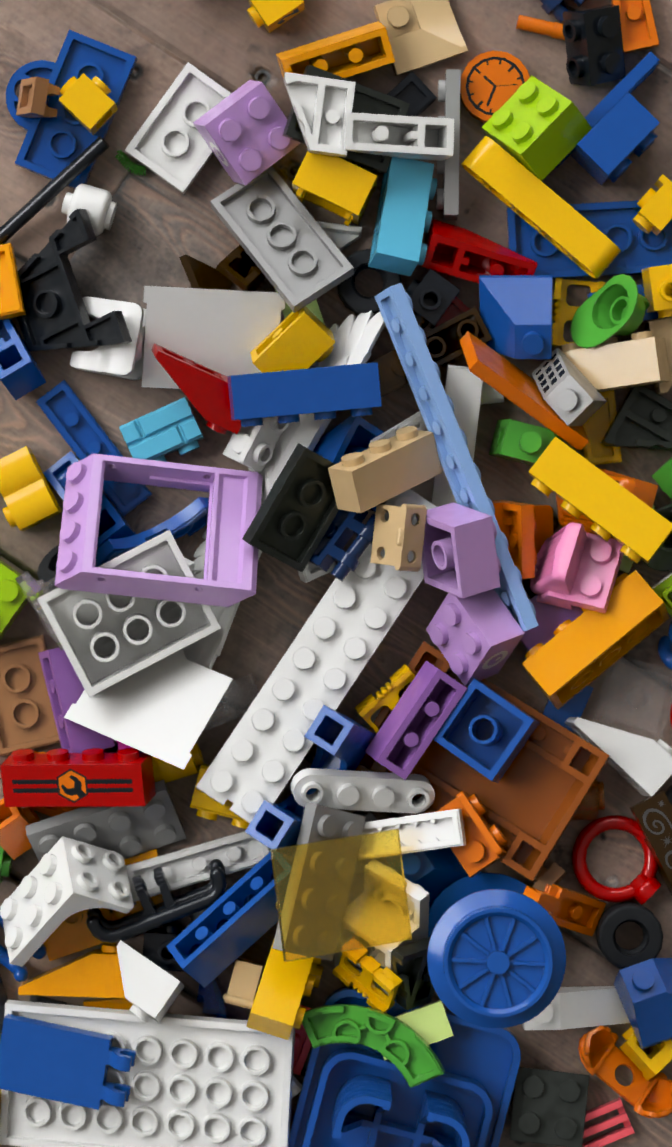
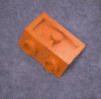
[436,791,507,878]

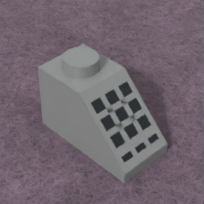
[532,348,607,426]

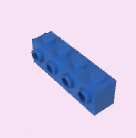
[227,362,382,427]
[166,850,292,988]

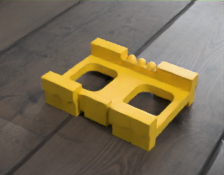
[553,278,606,346]
[355,664,416,733]
[332,937,403,1013]

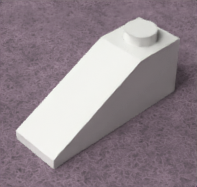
[344,112,454,161]
[564,717,672,797]
[522,986,630,1030]

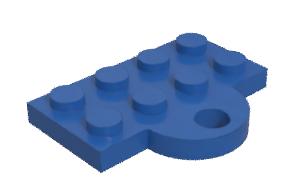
[6,30,137,189]

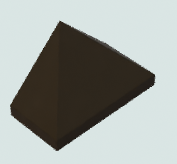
[216,245,266,291]
[179,255,233,290]

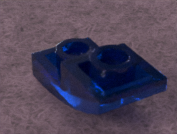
[197,976,229,1019]

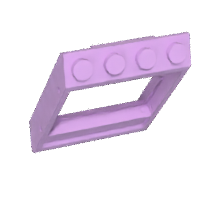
[55,453,263,607]

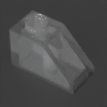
[202,673,259,732]

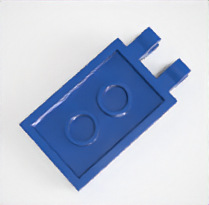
[0,1014,137,1110]

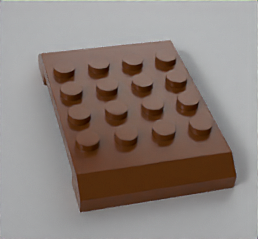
[356,641,610,881]

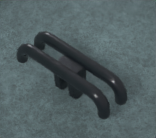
[86,859,227,944]

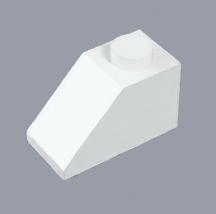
[116,940,184,1023]

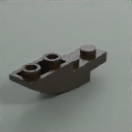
[369,307,492,398]

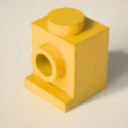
[632,174,672,236]
[619,1026,672,1081]

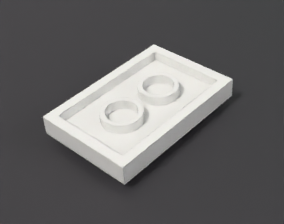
[125,62,231,194]

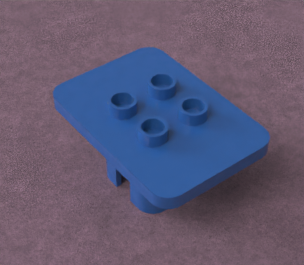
[289,986,521,1147]

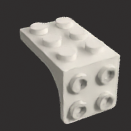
[0,836,134,967]

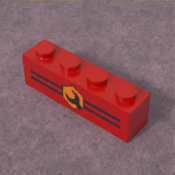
[0,748,156,807]

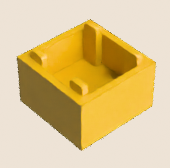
[292,151,377,226]

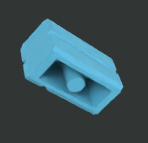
[119,397,204,462]

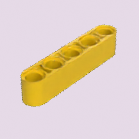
[461,136,621,279]

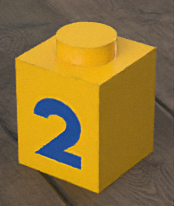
[246,0,305,33]

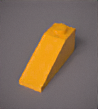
[18,943,125,998]

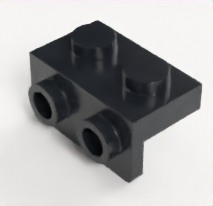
[563,5,626,86]

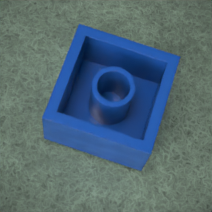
[571,92,660,186]
[433,678,540,783]

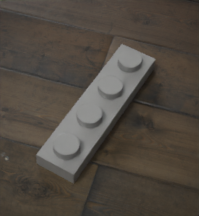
[436,69,461,220]

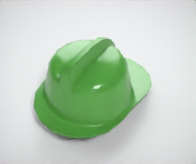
[570,274,650,349]

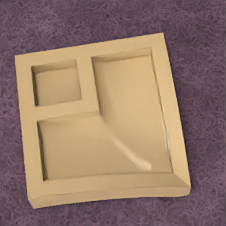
[373,0,468,77]

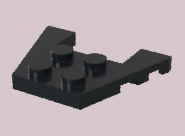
[17,209,132,351]

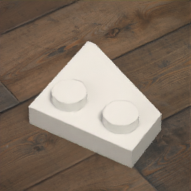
[283,72,356,158]

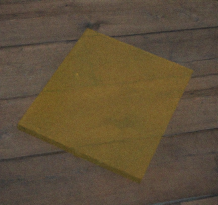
[270,829,412,962]

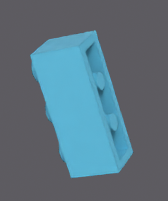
[368,157,437,276]

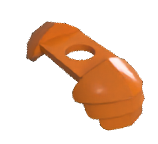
[578,1026,672,1118]

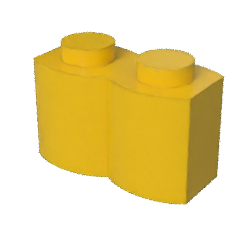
[0,446,62,531]

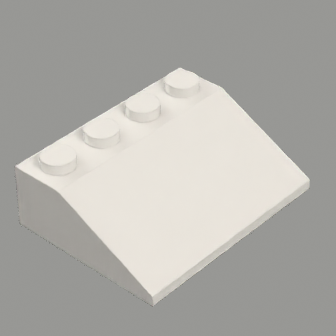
[37,530,221,697]

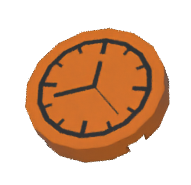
[460,50,530,123]

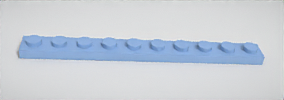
[374,283,539,631]

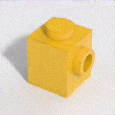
[58,73,118,135]
[641,264,672,318]

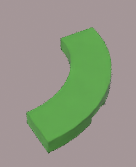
[302,1004,445,1088]

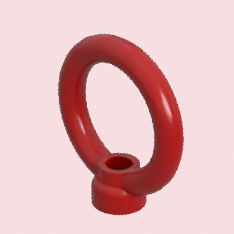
[572,815,662,905]

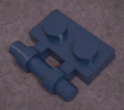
[309,509,375,582]

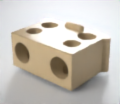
[370,504,427,572]
[223,958,263,1009]

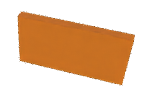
[460,331,589,450]

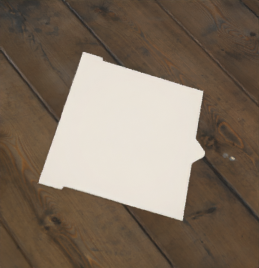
[141,286,286,389]
[64,649,233,770]

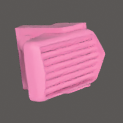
[530,522,623,614]

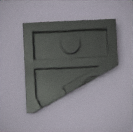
[601,385,672,450]
[392,937,435,1010]

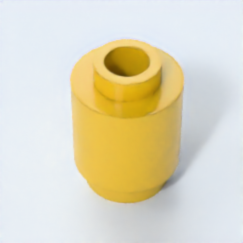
[152,743,204,783]

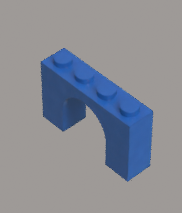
[245,705,376,857]

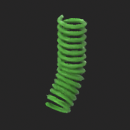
[115,150,146,176]

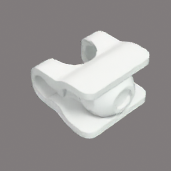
[70,296,146,380]

